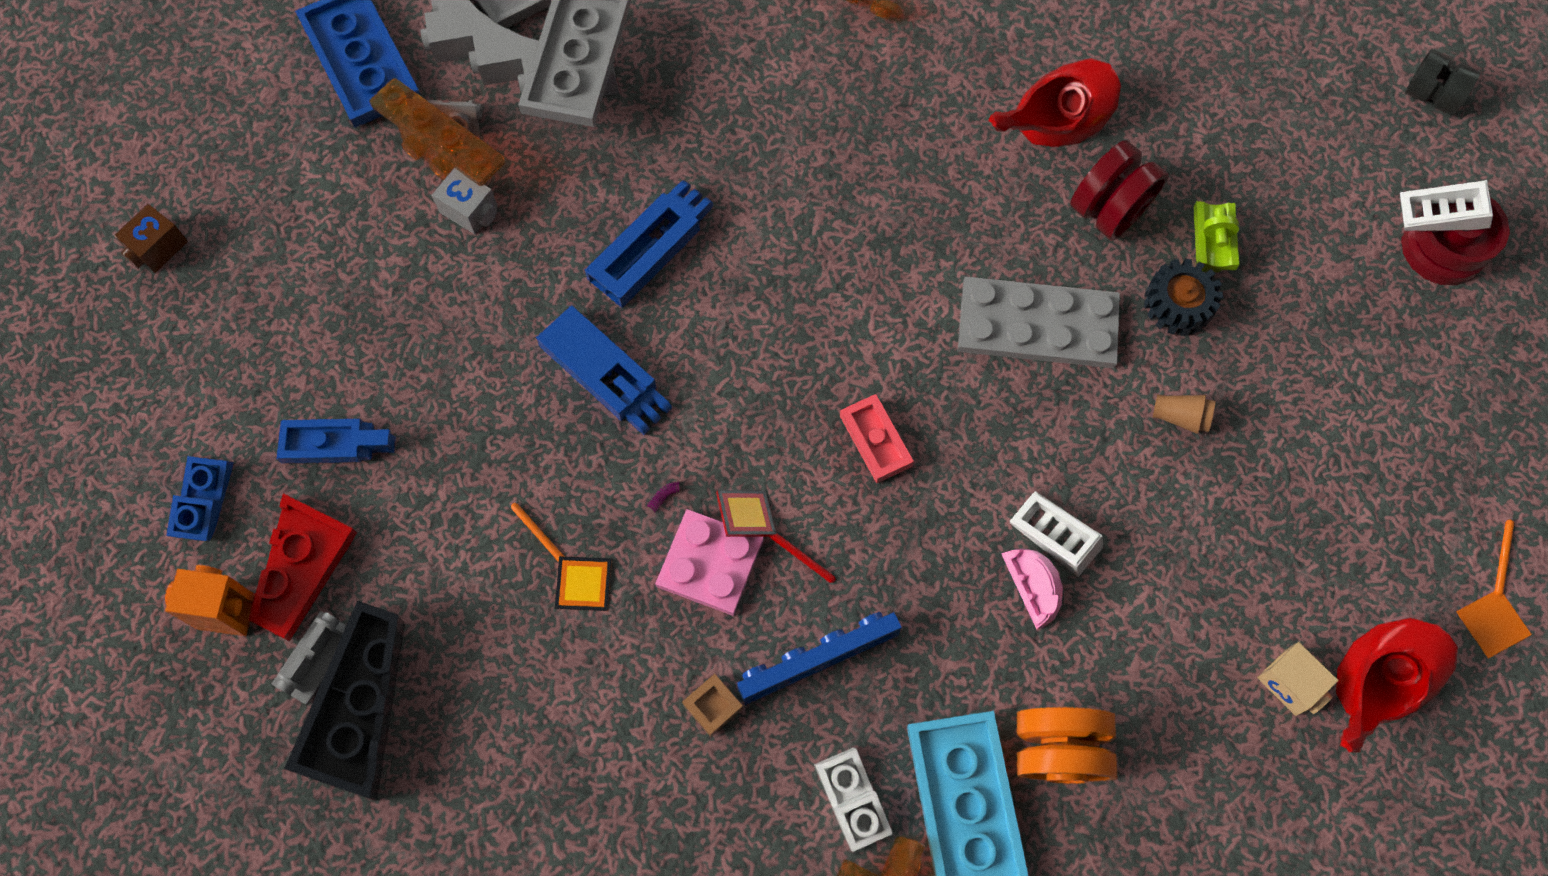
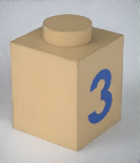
[1257,642,1338,716]

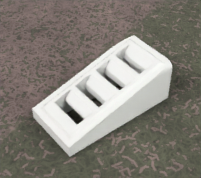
[1400,180,1493,231]
[1010,491,1103,577]

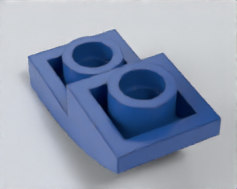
[166,456,234,542]

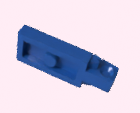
[276,419,396,463]

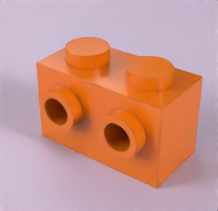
[165,565,255,637]

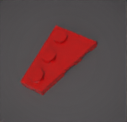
[248,493,357,642]

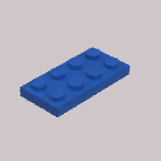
[295,0,422,128]

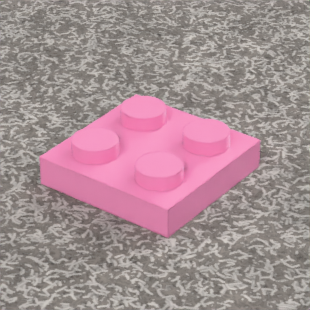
[655,509,764,616]

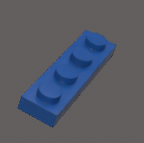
[737,612,902,705]

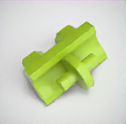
[1193,201,1239,273]

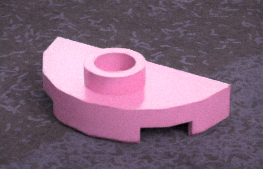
[1002,549,1063,629]

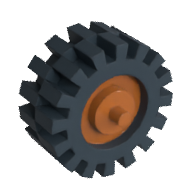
[1144,258,1223,336]

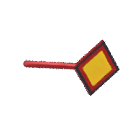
[716,490,836,583]

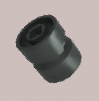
[1405,49,1481,116]

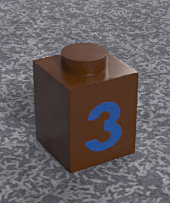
[114,204,188,273]

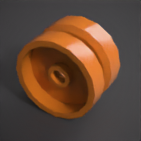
[1017,707,1117,784]

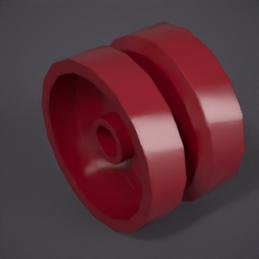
[1070,140,1169,241]
[1401,197,1510,285]

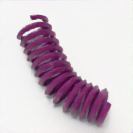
[647,481,680,513]

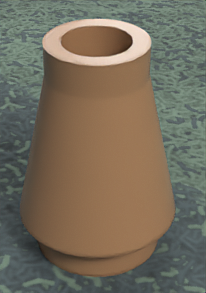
[1153,394,1216,434]

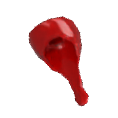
[988,58,1121,147]
[1336,618,1458,753]

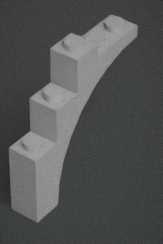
[421,0,619,96]

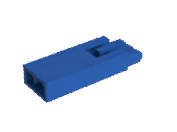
[585,180,713,308]
[536,305,672,435]

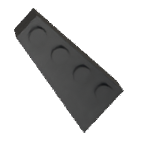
[284,600,405,801]

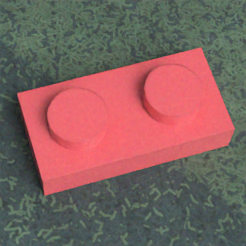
[840,394,914,484]

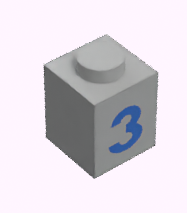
[431,167,498,234]

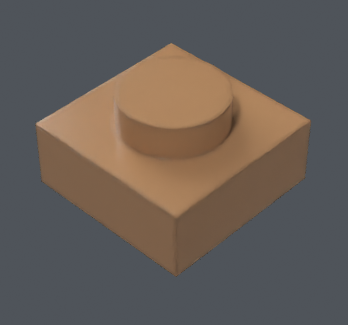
[682,674,743,737]

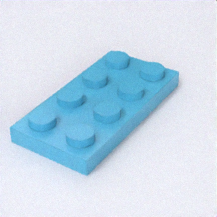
[907,711,1028,876]

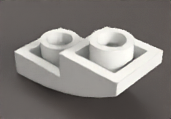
[814,747,893,852]

